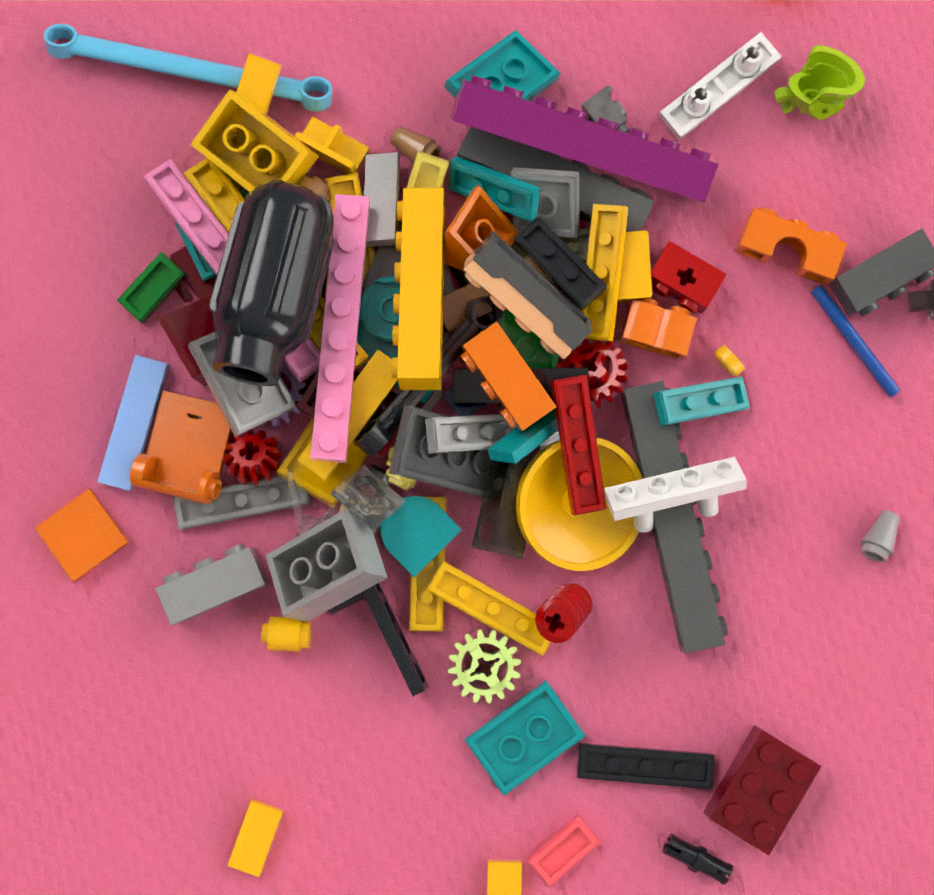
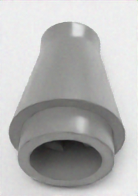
[860,510,901,563]

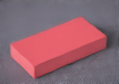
[527,815,601,887]

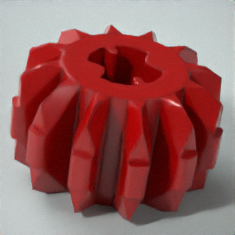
[223,429,282,487]

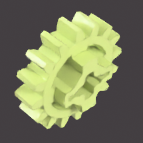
[448,629,521,703]

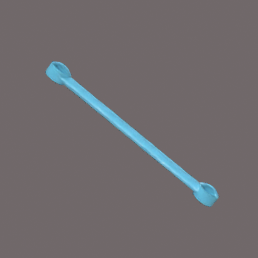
[44,24,332,112]

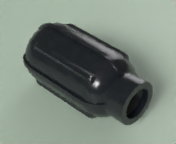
[208,180,334,387]

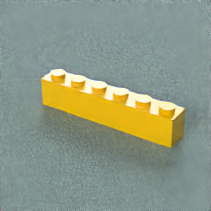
[391,188,446,390]

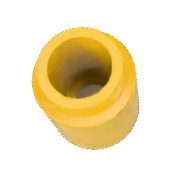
[261,617,311,652]

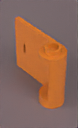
[130,390,232,505]

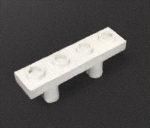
[658,32,782,140]
[604,457,747,533]

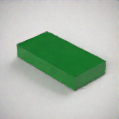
[117,252,187,323]

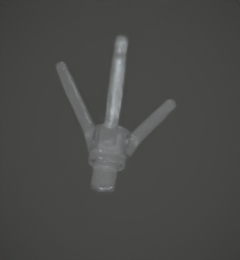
[286,471,361,537]

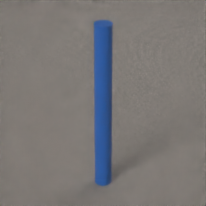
[810,285,900,398]

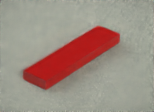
[551,375,607,516]

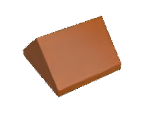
[444,185,520,272]

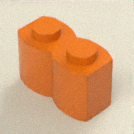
[619,298,697,360]

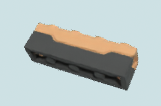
[463,231,592,359]

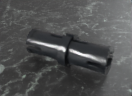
[662,833,733,885]

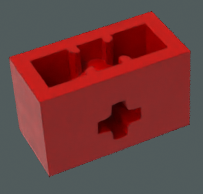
[651,240,727,314]

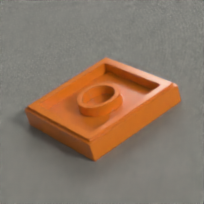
[35,488,130,582]

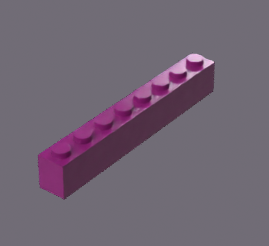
[450,75,719,203]

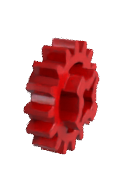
[556,339,629,408]

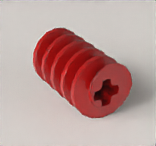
[535,583,593,643]

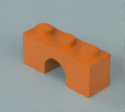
[734,207,848,286]

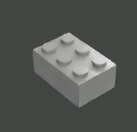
[266,510,387,622]

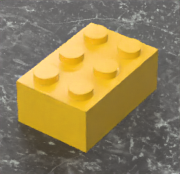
[190,89,319,192]

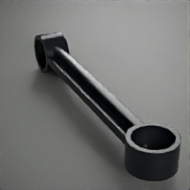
[354,296,503,458]

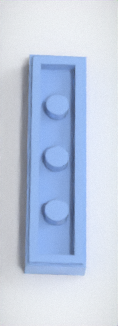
[97,355,169,491]

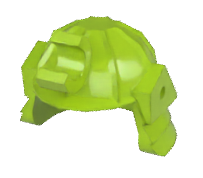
[774,45,865,121]

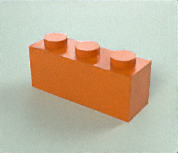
[460,322,556,431]

